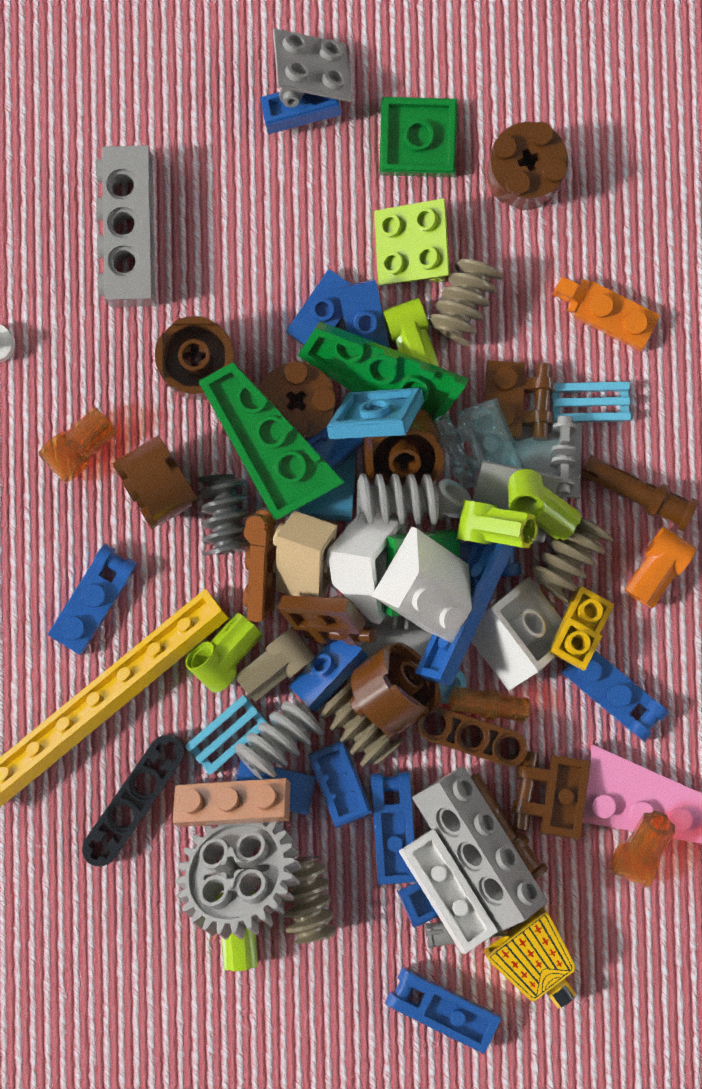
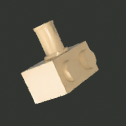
[273,511,338,597]

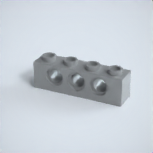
[96,145,156,307]
[412,766,548,933]

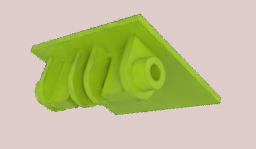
[374,198,450,286]

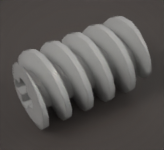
[357,474,439,525]
[234,698,323,780]

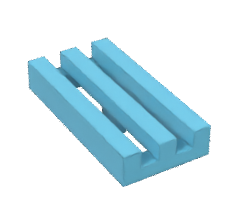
[551,382,631,423]
[185,695,269,775]

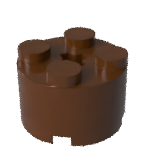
[487,122,568,210]
[155,316,237,400]
[259,361,336,440]
[363,409,444,485]
[112,435,199,529]
[350,642,441,738]

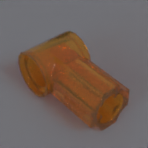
[38,406,119,483]
[610,810,675,888]

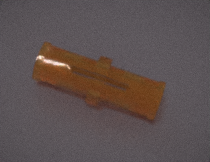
[449,686,530,722]

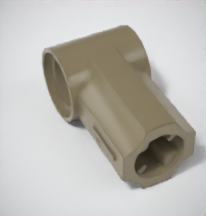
[235,627,316,702]

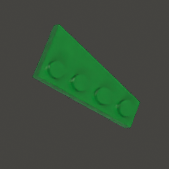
[298,321,469,425]
[198,362,345,521]

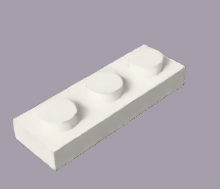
[399,829,498,954]

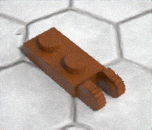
[243,507,278,622]

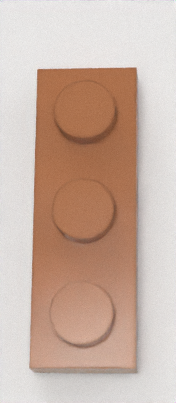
[173,778,291,827]

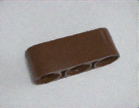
[416,706,528,767]

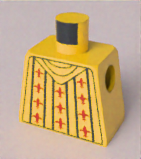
[484,907,576,1008]

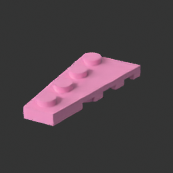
[583,744,702,844]

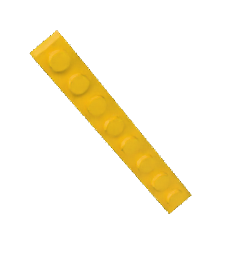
[0,588,229,807]

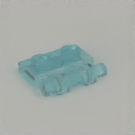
[434,398,524,489]

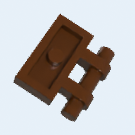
[482,360,555,441]
[277,594,377,646]
[511,751,591,840]

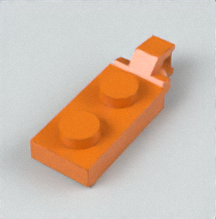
[553,277,660,351]

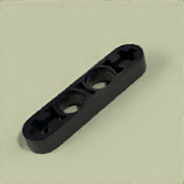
[82,734,186,867]

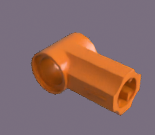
[624,526,697,609]

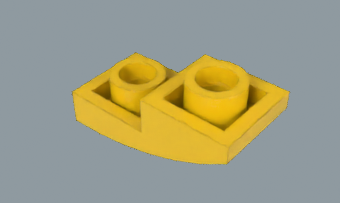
[549,586,615,671]

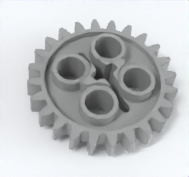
[175,822,301,940]

